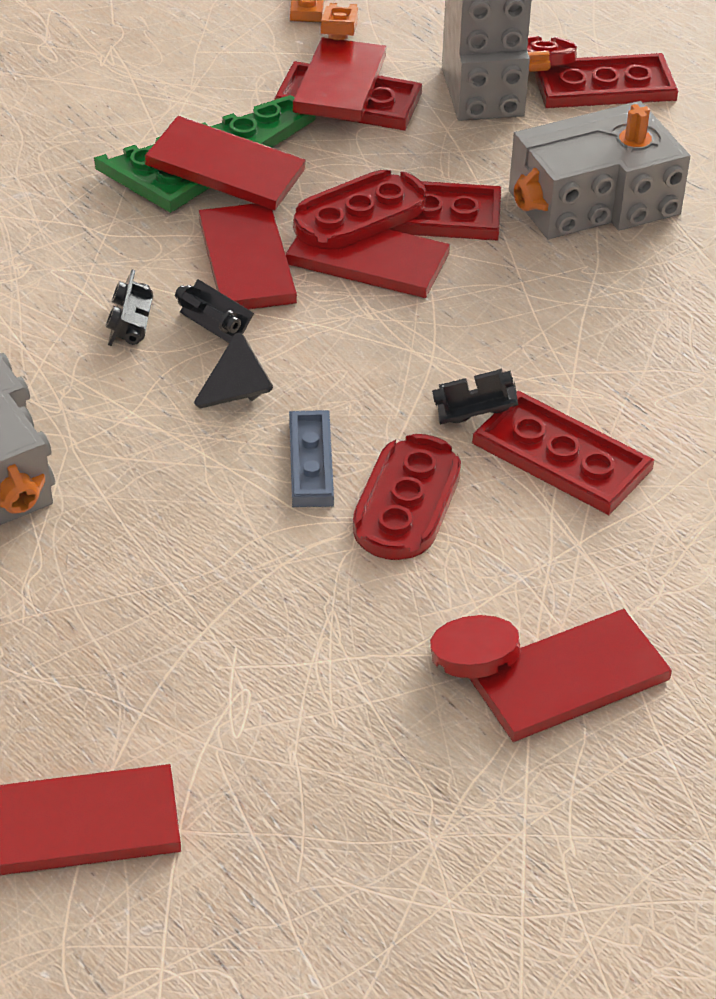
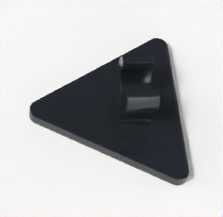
[194,332,273,409]

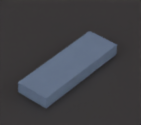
[289,410,334,507]

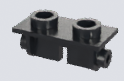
[106,269,153,346]
[175,279,254,343]
[432,368,519,425]

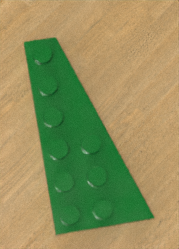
[94,95,316,213]

